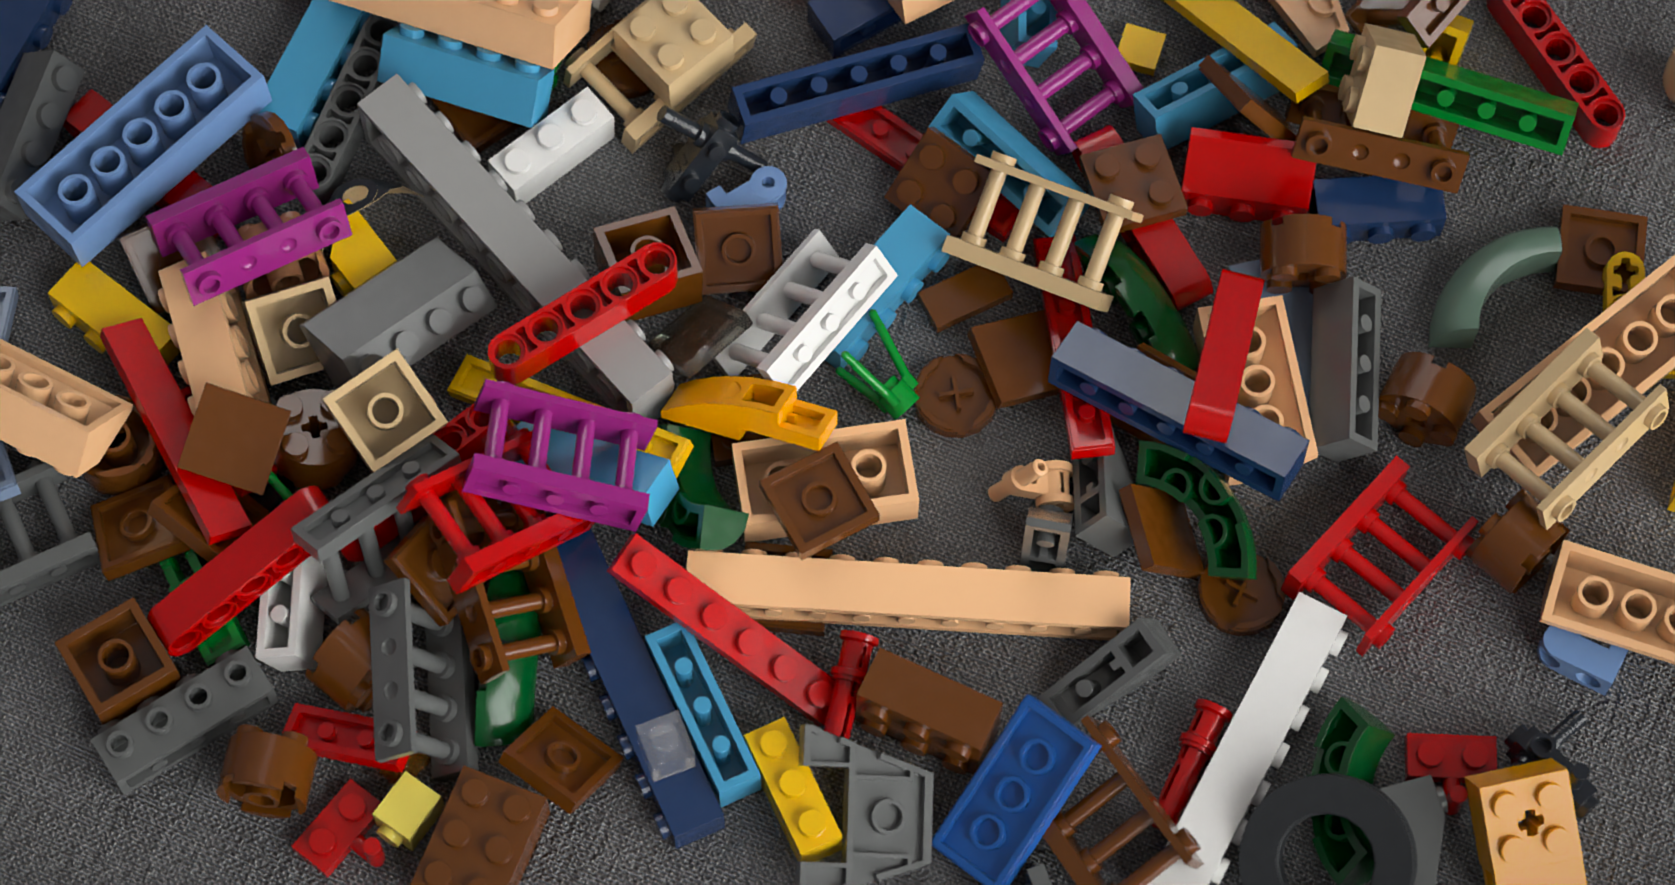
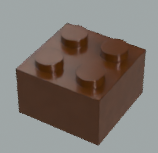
[593,206,703,322]
[54,597,182,725]

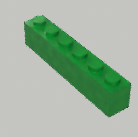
[1322,29,1579,156]

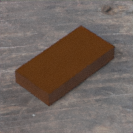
[917,265,1013,333]

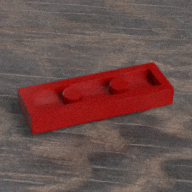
[281,703,418,773]

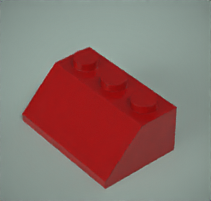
[1181,127,1316,225]

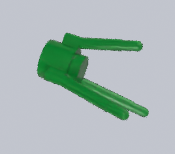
[835,309,920,420]

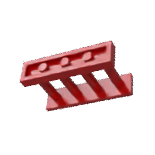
[396,428,595,595]
[1280,455,1479,657]

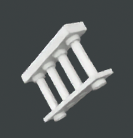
[706,229,898,391]

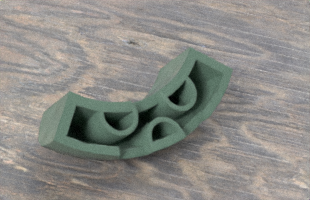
[1428,226,1562,348]

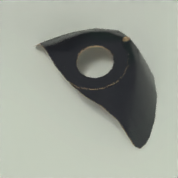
[320,178,424,256]

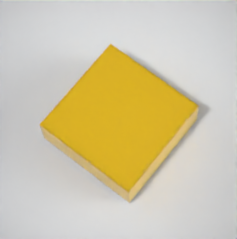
[1118,23,1166,76]

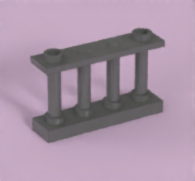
[290,433,462,625]
[0,460,100,607]
[369,578,479,782]

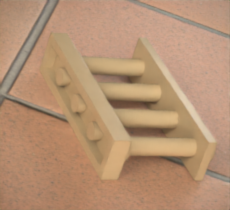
[563,0,757,154]
[941,150,1144,313]
[1464,327,1669,530]

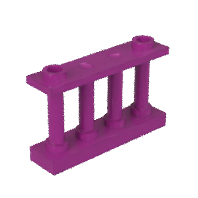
[964,0,1144,156]
[145,147,353,306]
[462,379,658,532]

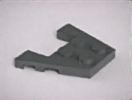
[795,724,934,885]

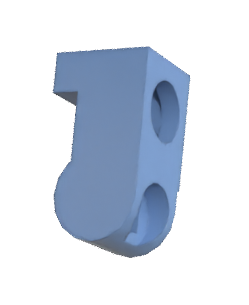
[705,166,787,210]
[1537,625,1628,696]

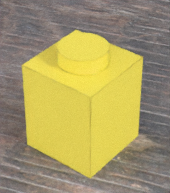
[372,771,445,851]

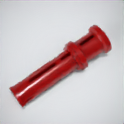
[823,630,879,769]
[1152,699,1233,831]

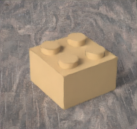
[613,0,735,109]
[1338,23,1427,138]
[242,276,336,386]
[322,349,448,473]

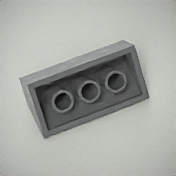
[299,237,498,389]

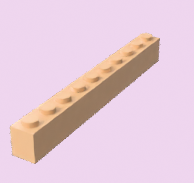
[686,549,1131,641]

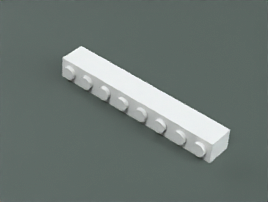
[1147,592,1349,885]

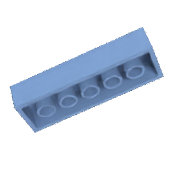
[14,25,272,268]

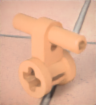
[988,459,1074,513]

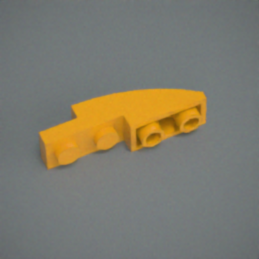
[660,376,837,451]

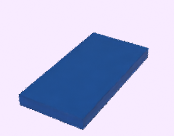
[932,694,1102,885]

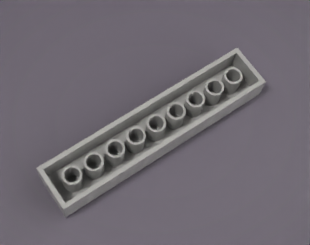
[357,74,676,420]

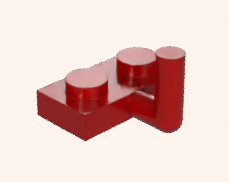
[1404,733,1497,815]
[291,778,386,878]

